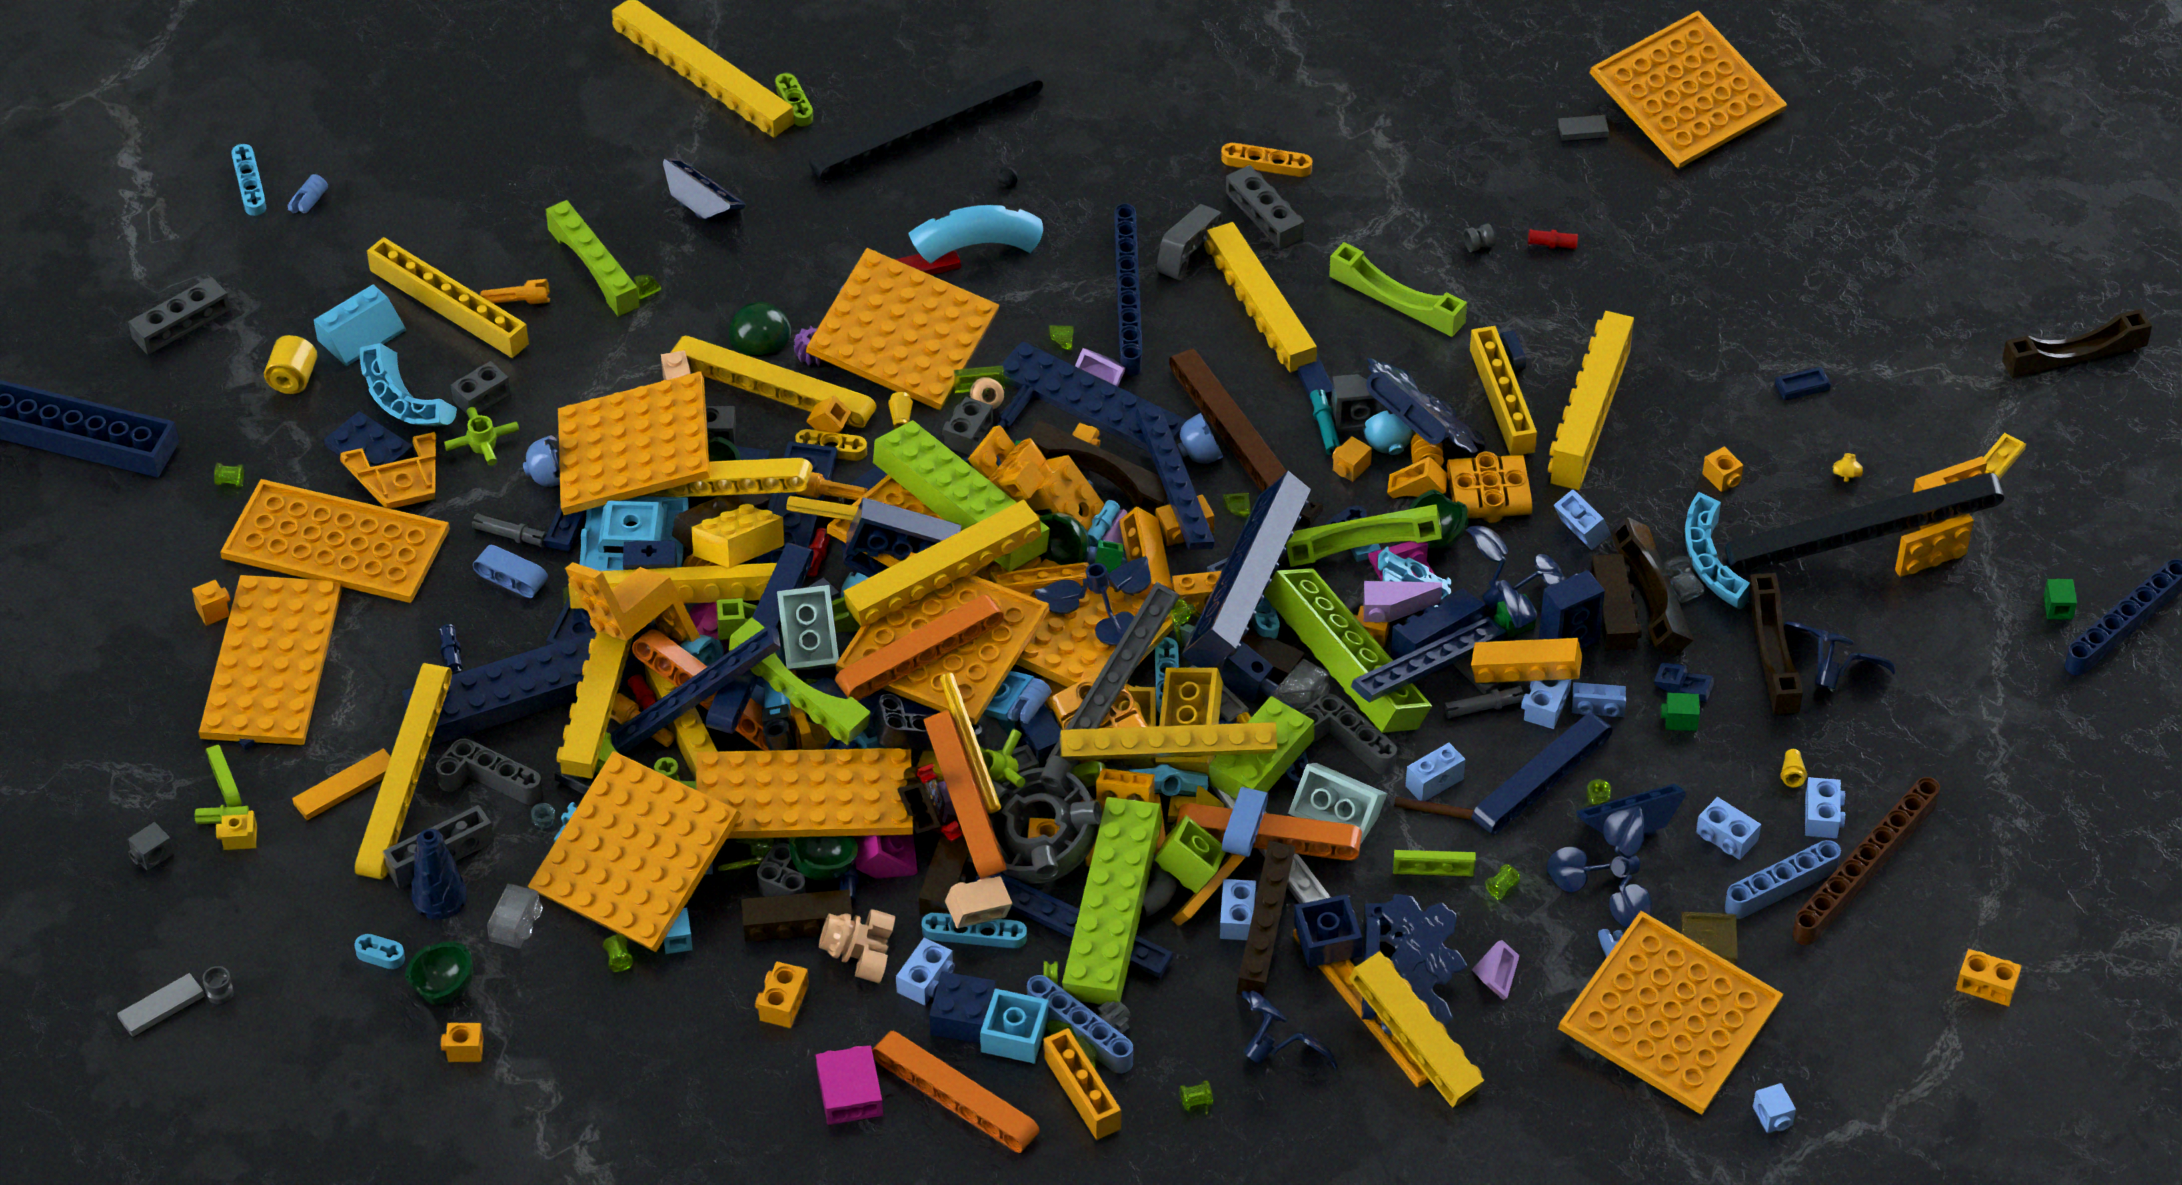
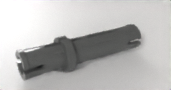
[472,513,547,548]
[1444,686,1524,719]

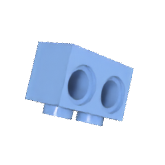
[1554,489,1611,550]
[1521,679,1571,729]
[1805,777,1845,838]
[1696,797,1761,860]
[1220,879,1257,940]
[896,938,955,1005]

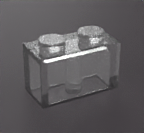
[487,883,542,949]

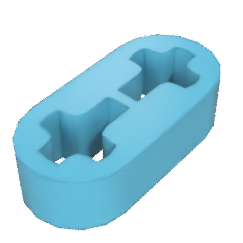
[354,934,405,969]

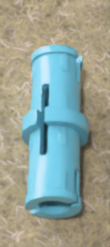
[1087,500,1120,547]

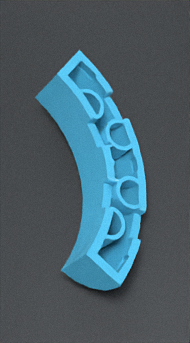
[909,205,1043,263]
[360,343,457,426]
[1685,492,1750,610]

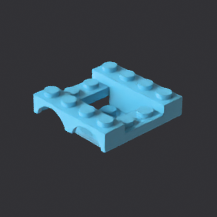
[580,496,689,571]

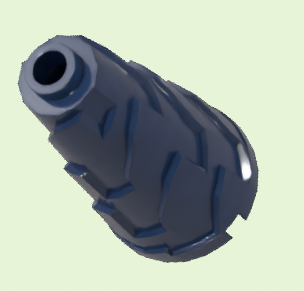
[412,829,467,920]

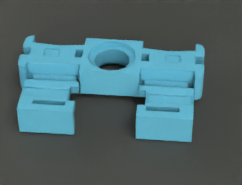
[1378,547,1451,612]

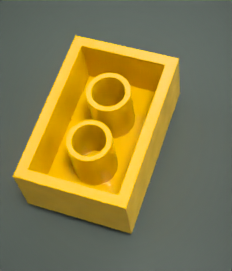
[692,504,784,568]

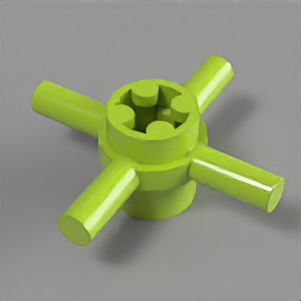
[444,407,519,466]
[979,729,1025,788]

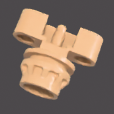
[819,909,895,983]

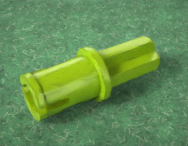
[195,805,249,824]

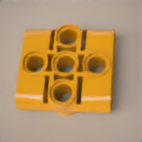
[1447,452,1532,523]
[1048,670,1148,764]

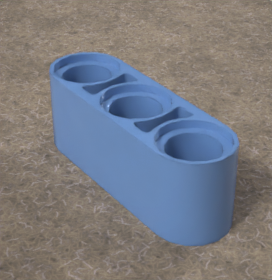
[472,545,548,598]
[1222,787,1268,857]

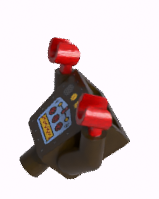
[897,763,963,842]

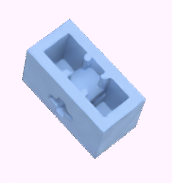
[1406,743,1466,801]

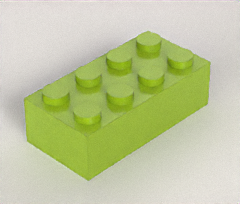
[1209,696,1314,799]

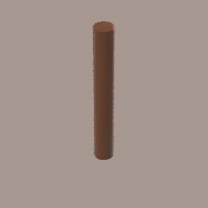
[1394,796,1474,820]

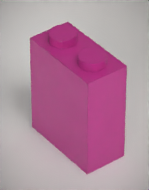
[816,1045,883,1125]

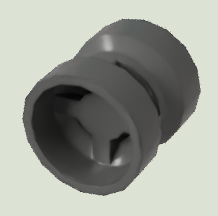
[1464,223,1495,252]
[202,966,234,1004]

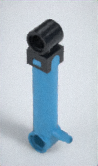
[762,632,795,751]

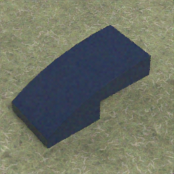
[1654,663,1714,702]

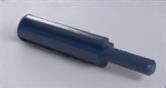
[996,384,1035,429]

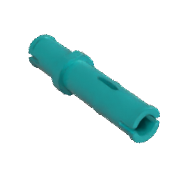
[1310,390,1341,455]

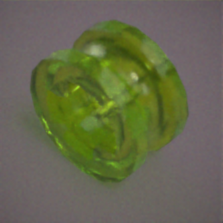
[1586,779,1611,805]

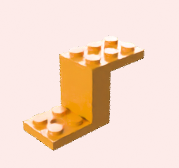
[968,425,1105,532]
[1895,456,1987,577]
[565,562,701,642]

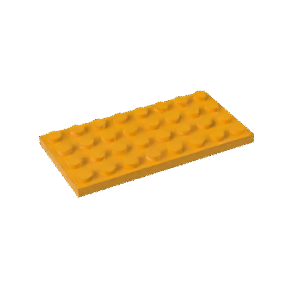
[220,479,450,603]
[199,575,343,745]
[696,748,913,838]

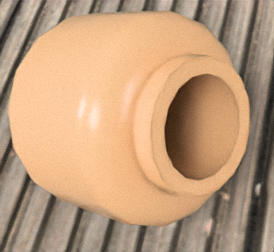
[970,377,1004,409]

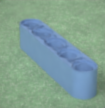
[1725,840,1841,919]
[1027,975,1133,1073]

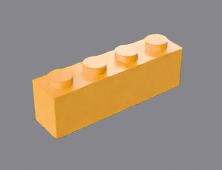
[1119,506,1173,600]
[1471,638,1582,683]
[1044,1028,1121,1140]

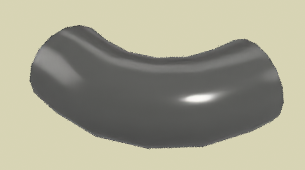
[1141,853,1178,918]

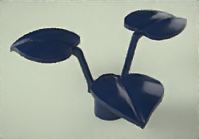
[1466,526,1567,630]
[1035,556,1151,645]
[1783,621,1896,689]
[1547,806,1652,928]
[1241,990,1338,1071]

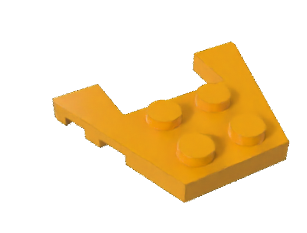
[340,432,436,509]

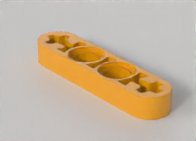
[1221,143,1312,177]

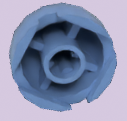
[1178,413,1223,464]
[523,435,560,487]

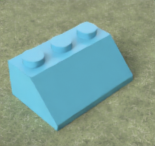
[314,284,406,367]

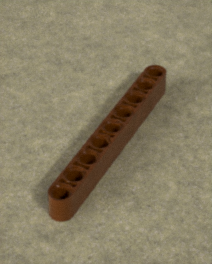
[1169,348,1287,492]
[1792,777,1940,945]

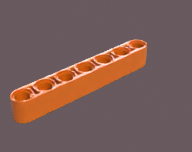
[835,595,1005,701]
[632,629,769,751]
[924,709,1007,879]
[1176,803,1362,860]
[872,1031,1040,1153]

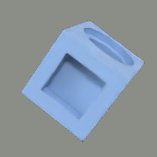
[1753,1083,1796,1133]

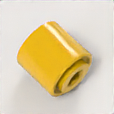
[264,335,318,394]

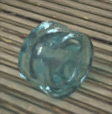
[531,803,555,829]

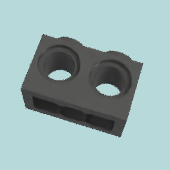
[451,361,511,414]
[942,397,993,455]

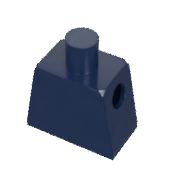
[1221,640,1281,702]

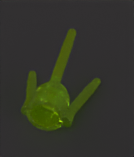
[1169,598,1201,648]
[718,838,774,871]

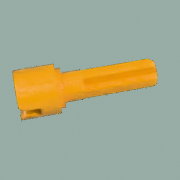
[480,279,550,304]
[796,472,868,500]
[611,693,675,747]

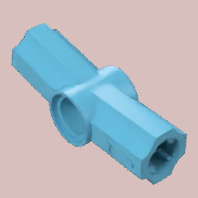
[1129,764,1209,796]

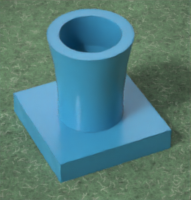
[982,671,1034,739]

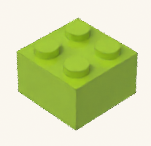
[1155,815,1226,894]

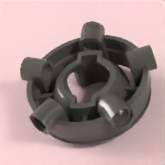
[980,755,1102,884]

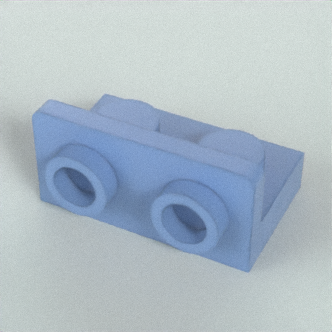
[1572,682,1626,717]

